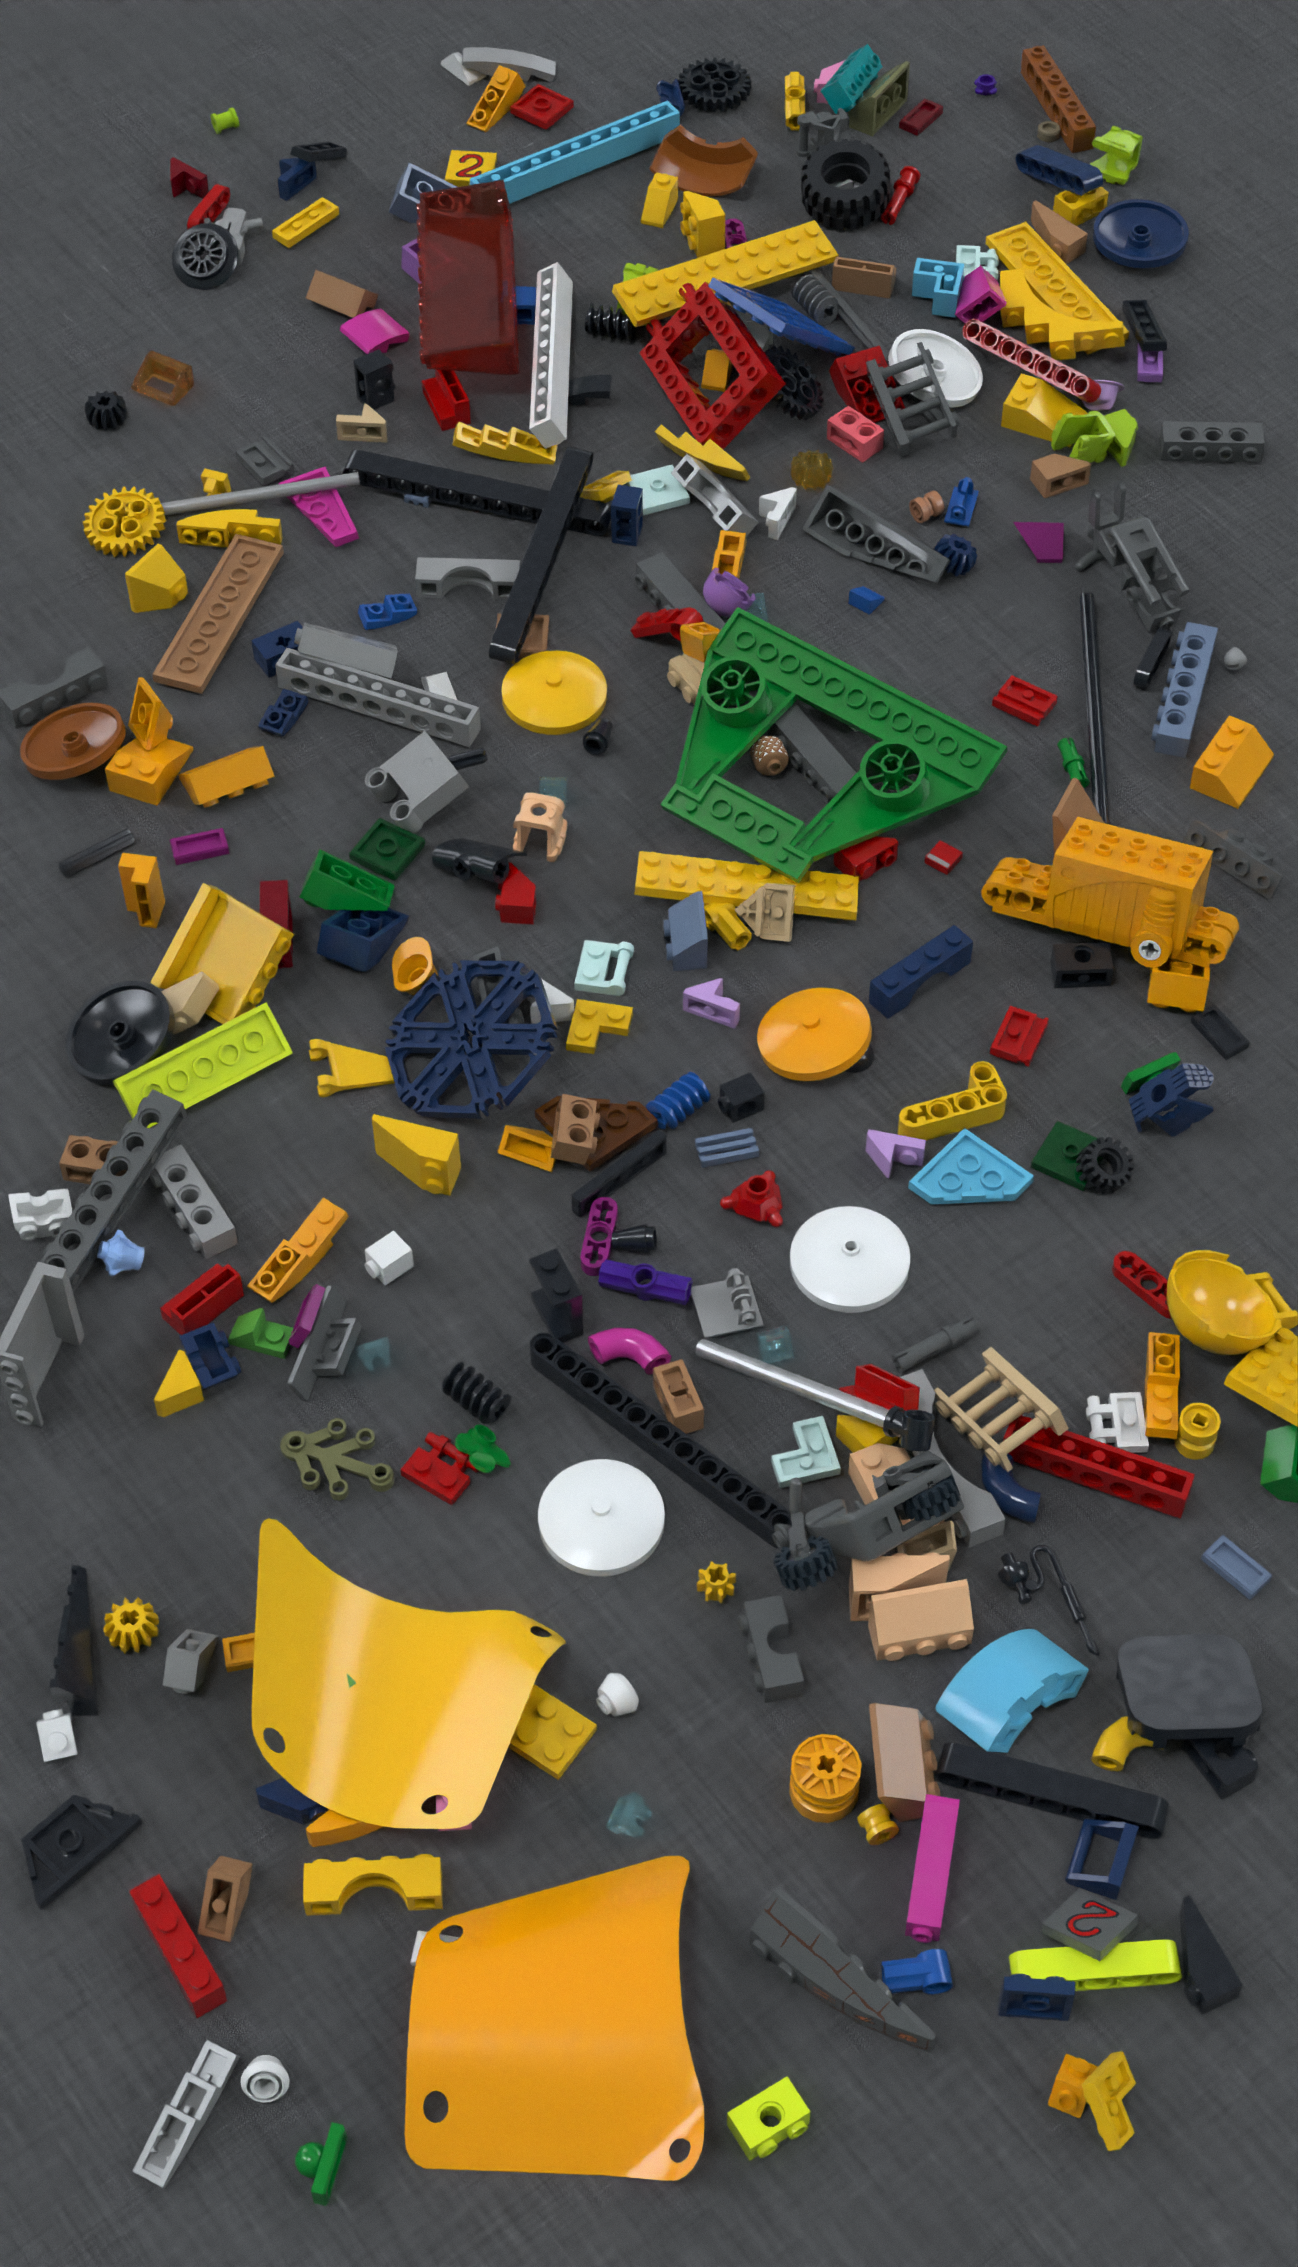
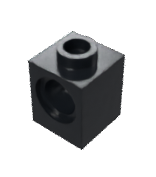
[717,1072,765,1123]

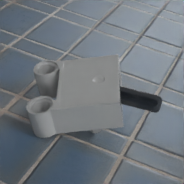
[365,731,488,834]

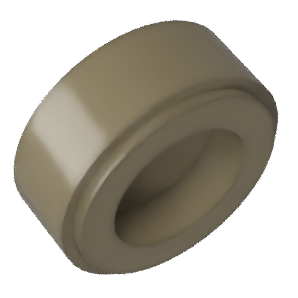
[1037,121,1061,142]

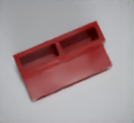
[421,362,471,431]
[160,1263,244,1335]
[839,1364,920,1429]

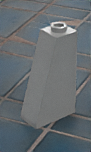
[294,623,398,678]

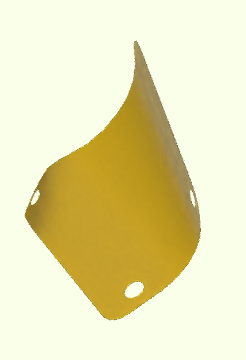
[252,1518,566,1829]

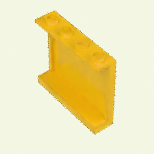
[150,883,294,1024]

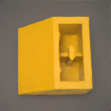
[680,191,726,258]

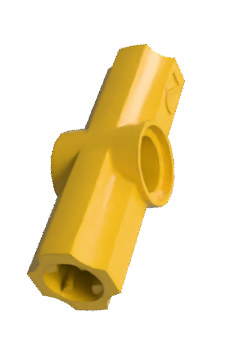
[784,72,806,130]
[704,903,752,951]

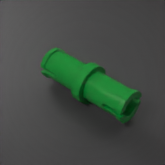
[1057,737,1090,788]

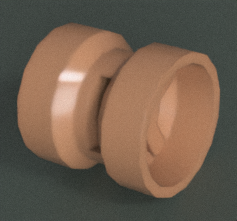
[909,490,945,523]

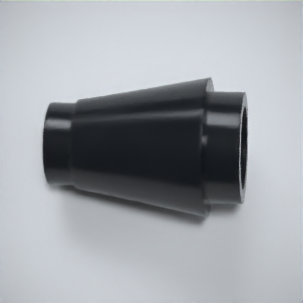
[583,718,613,755]
[612,1224,657,1253]

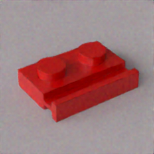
[992,675,1058,727]
[990,1006,1049,1067]

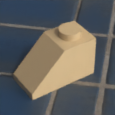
[161,972,219,1035]

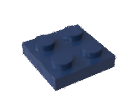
[998,1974,1075,2021]

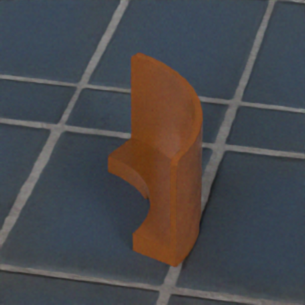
[649,124,758,196]

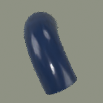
[981,1453,1041,1523]

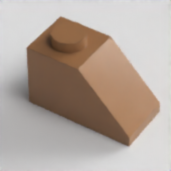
[1030,454,1091,498]
[197,1856,253,1942]

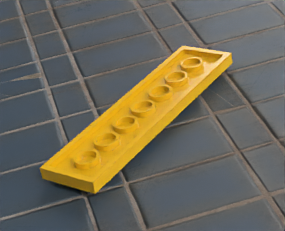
[985,222,1129,355]
[634,851,859,921]

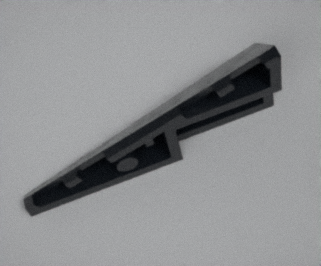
[49,1565,98,1716]

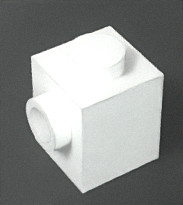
[365,1230,414,1285]

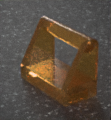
[131,350,194,406]

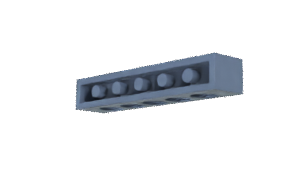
[1151,622,1218,758]

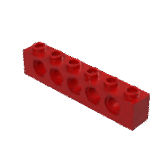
[1003,1415,1195,1519]

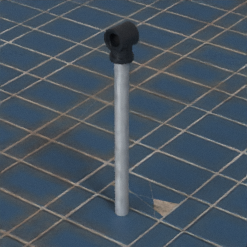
[696,1339,935,1451]

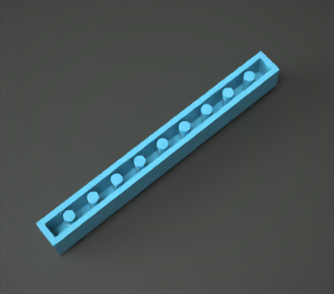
[470,100,680,214]

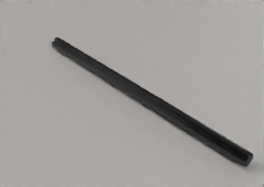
[1079,592,1110,825]

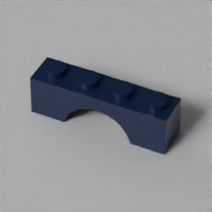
[869,925,973,1019]

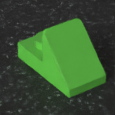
[228,1308,293,1359]

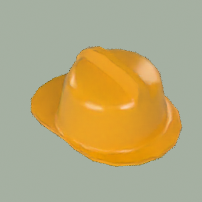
[392,937,438,995]

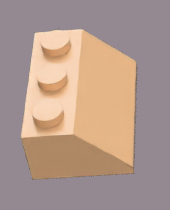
[848,1443,945,1527]
[868,1579,974,1661]

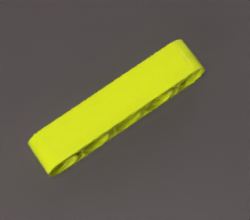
[1009,1940,1182,1991]

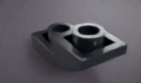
[568,375,612,405]

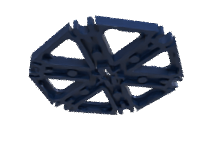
[385,960,558,1119]

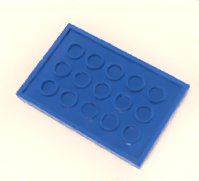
[708,277,855,356]

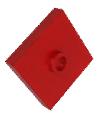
[510,84,574,130]

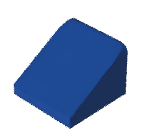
[848,586,885,615]

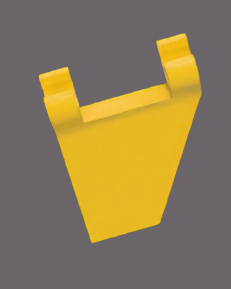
[309,1039,395,1097]

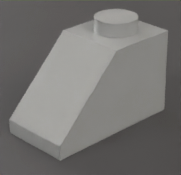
[163,1629,218,1694]

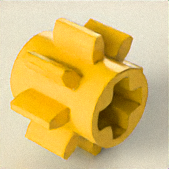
[697,1561,736,1604]

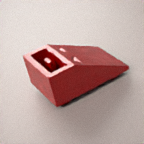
[829,345,905,423]

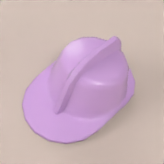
[1082,380,1124,411]

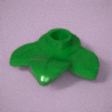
[455,1424,510,1473]

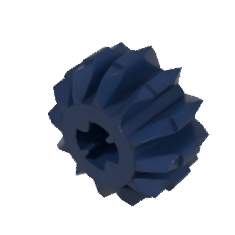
[934,533,978,576]

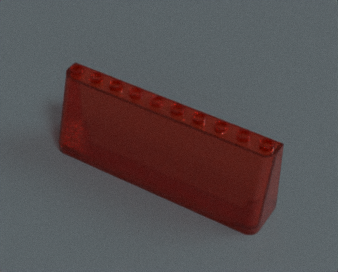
[416,180,520,375]

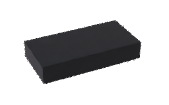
[1191,1004,1250,1060]

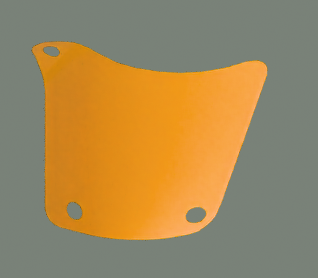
[405,1855,704,2181]

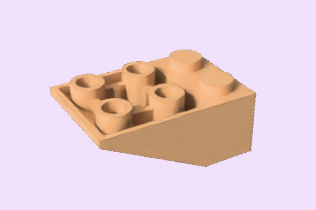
[849,1552,950,1621]

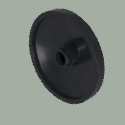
[66,981,175,1085]

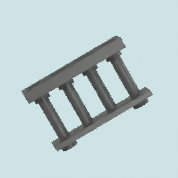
[866,342,960,457]

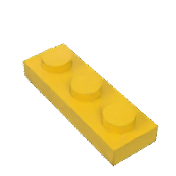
[272,197,339,248]

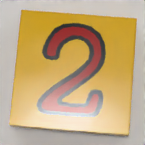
[445,150,497,188]

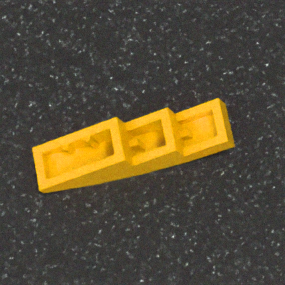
[452,422,557,465]
[655,424,750,481]

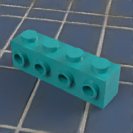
[821,44,883,114]

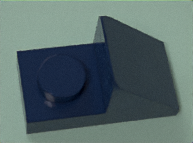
[278,158,317,201]

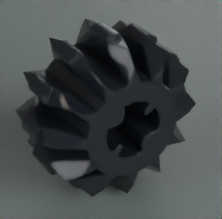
[84,390,127,431]

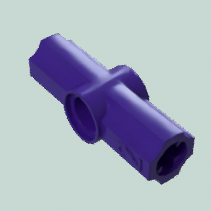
[598,1259,693,1305]

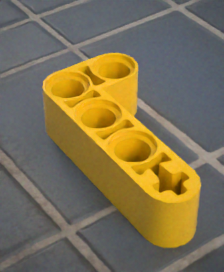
[897,1061,1007,1141]

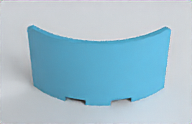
[936,1629,1089,1753]

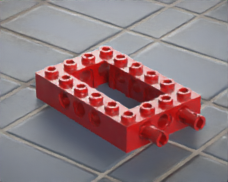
[639,281,786,449]

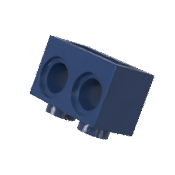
[611,485,643,547]

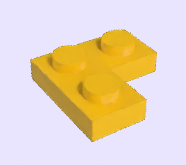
[581,471,632,503]
[566,999,633,1054]
[1081,2051,1136,2151]

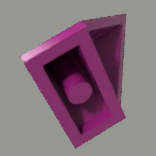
[1013,522,1064,563]

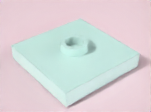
[626,464,690,516]

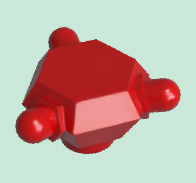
[720,1170,783,1228]

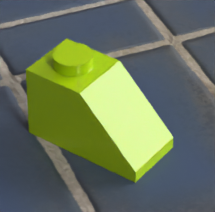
[1098,409,1138,467]

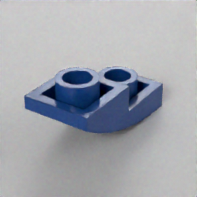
[358,593,417,630]

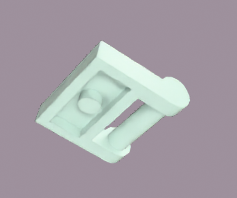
[574,940,634,996]

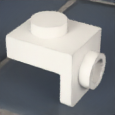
[36,1709,78,1762]

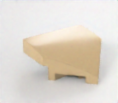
[734,883,796,942]

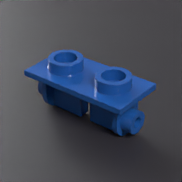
[944,477,979,527]

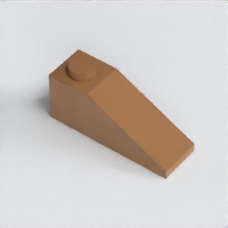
[1031,200,1088,265]

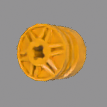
[789,1734,861,1823]

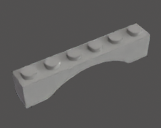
[900,1369,1005,1548]

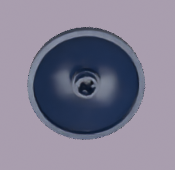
[1093,199,1189,268]

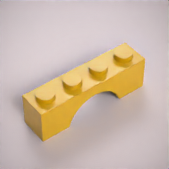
[303,1854,443,1916]

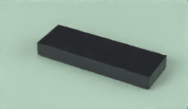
[290,141,347,162]

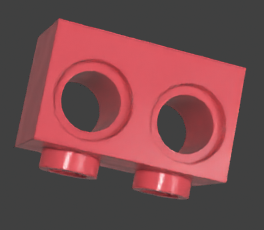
[827,406,884,463]

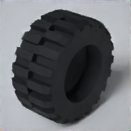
[801,139,890,230]

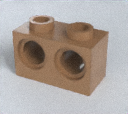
[550,1094,600,1165]
[59,1135,126,1185]
[653,1359,704,1434]

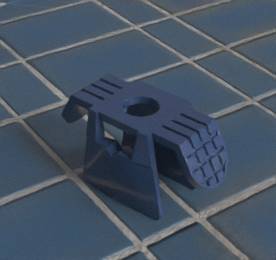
[1128,1063,1214,1136]

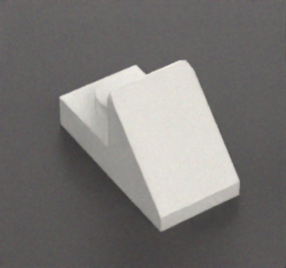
[759,487,797,540]
[526,979,574,1024]

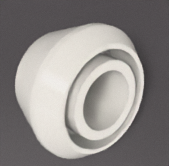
[596,1673,639,1716]
[241,2055,289,2103]

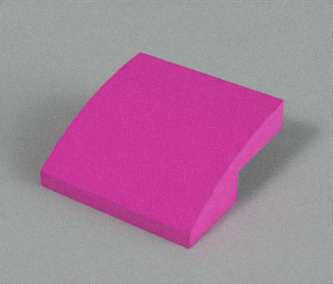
[340,308,410,354]

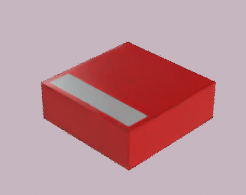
[924,840,963,875]

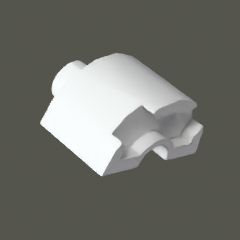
[8,1189,72,1240]

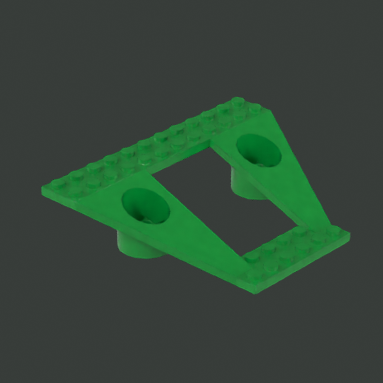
[660,607,1008,884]

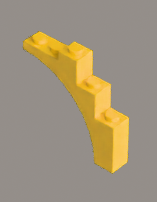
[1000,268,1125,360]

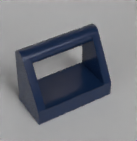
[1065,1819,1138,1900]

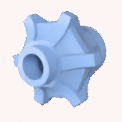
[97,1230,144,1276]

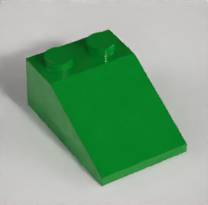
[299,849,395,911]

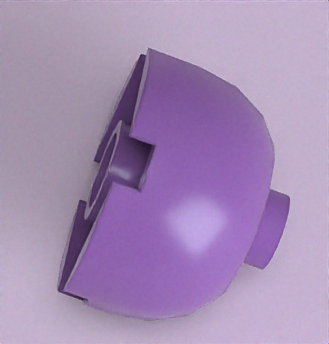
[703,567,756,618]

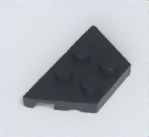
[21,1795,142,1910]

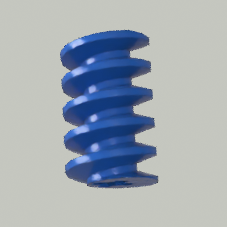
[646,1072,711,1129]

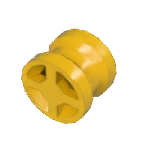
[857,1804,899,1845]

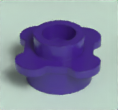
[974,74,997,95]

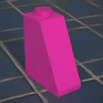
[955,265,1007,323]

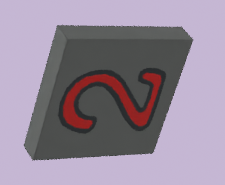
[1042,1888,1138,1961]

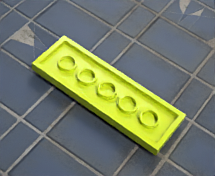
[113,1002,293,1128]

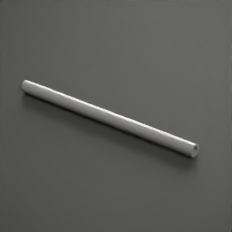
[161,472,360,515]

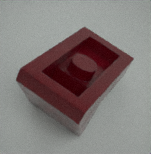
[170,157,209,199]

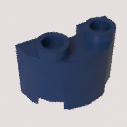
[179,1322,241,1391]

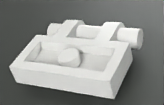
[1086,1392,1149,1453]

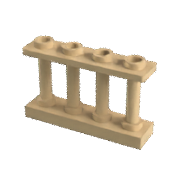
[934,1347,1069,1472]

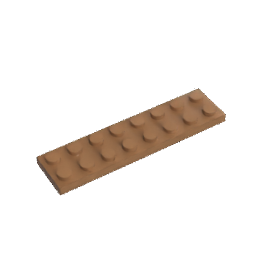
[152,534,284,694]

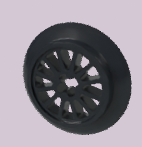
[172,223,238,290]

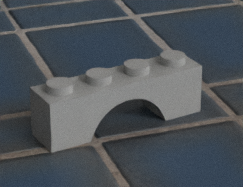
[671,454,759,537]
[415,557,520,600]

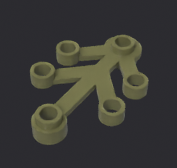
[280,1418,394,1501]

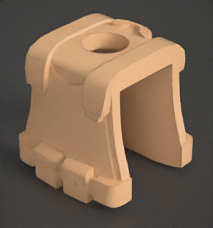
[513,793,567,862]

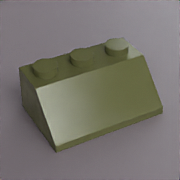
[848,61,910,137]

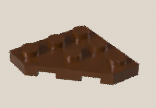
[535,1096,658,1172]

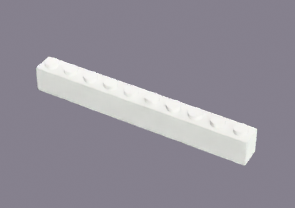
[529,262,573,449]

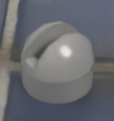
[1224,647,1247,671]

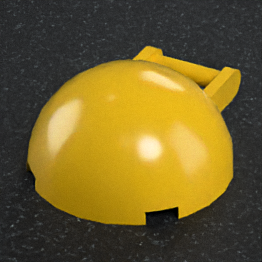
[1167,1250,1298,1355]

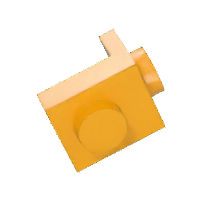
[1048,2053,1098,2118]

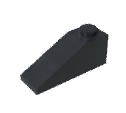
[1179,1895,1243,2015]

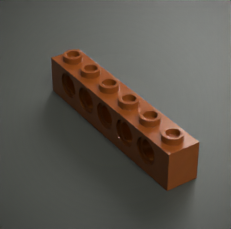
[1021,45,1096,153]

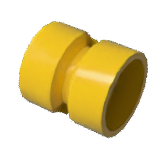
[1174,1402,1221,1460]

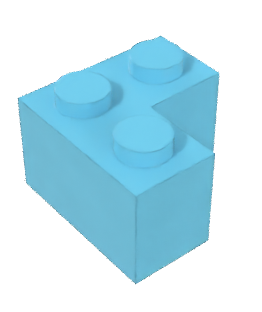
[912,258,964,318]

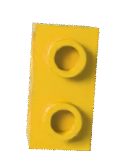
[1053,187,1109,226]

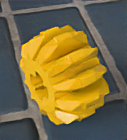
[103,1597,159,1654]

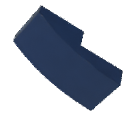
[258,688,309,737]

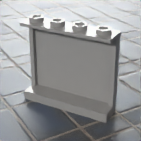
[0,1262,85,1427]

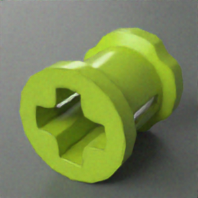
[210,107,239,134]

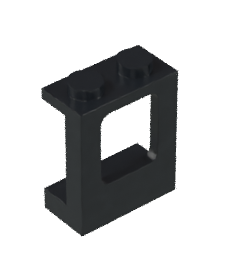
[529,1248,584,1343]

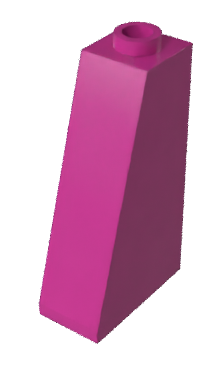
[905,1794,960,1943]

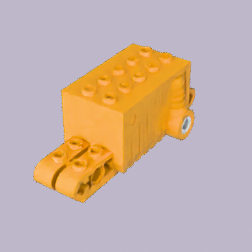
[981,817,1239,968]

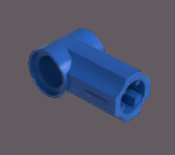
[881,1949,953,1994]

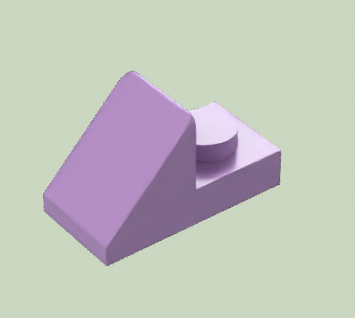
[683,978,740,1029]
[866,1129,926,1178]

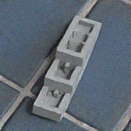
[462,47,556,82]
[132,2040,240,2188]

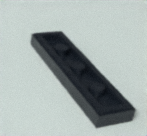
[1122,300,1167,352]
[571,1129,667,1217]

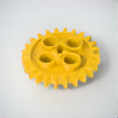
[83,486,166,557]

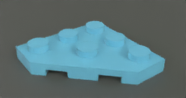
[908,1128,1034,1205]

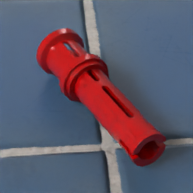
[881,166,921,225]

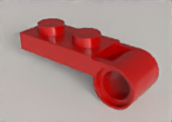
[630,607,704,642]

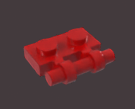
[400,1432,479,1506]

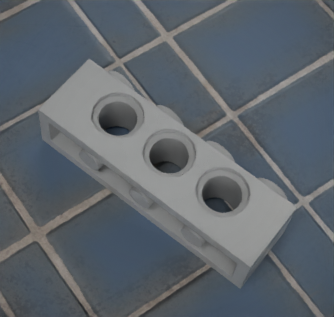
[149,1144,238,1259]

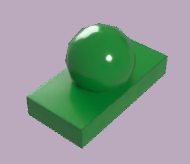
[1121,1052,1181,1095]
[295,2122,348,2206]

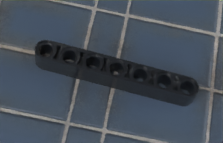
[935,1743,1169,1839]

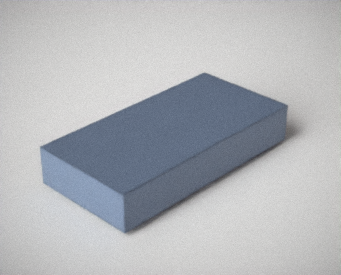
[1201,1535,1272,1600]

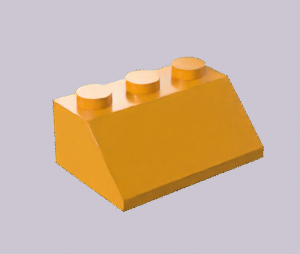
[1190,715,1274,809]
[178,746,275,808]

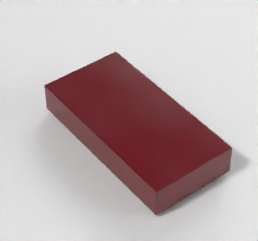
[899,98,943,136]

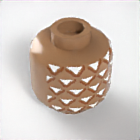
[750,736,789,776]

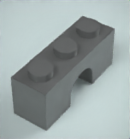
[738,1595,804,1703]

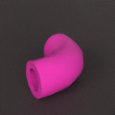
[587,1327,671,1375]

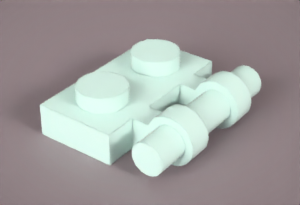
[956,245,999,280]

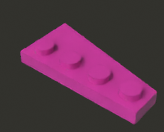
[278,467,359,547]

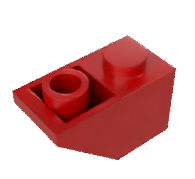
[834,836,899,881]
[495,862,537,925]

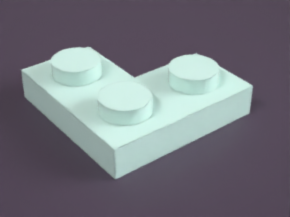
[771,1416,841,1488]

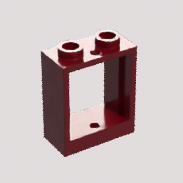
[260,880,293,969]

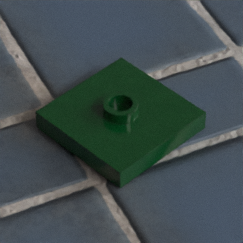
[349,818,425,881]
[1031,1121,1104,1191]

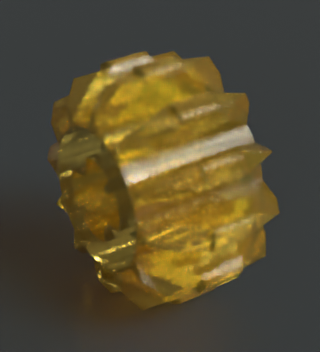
[790,449,833,490]

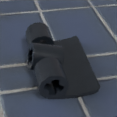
[432,838,527,883]

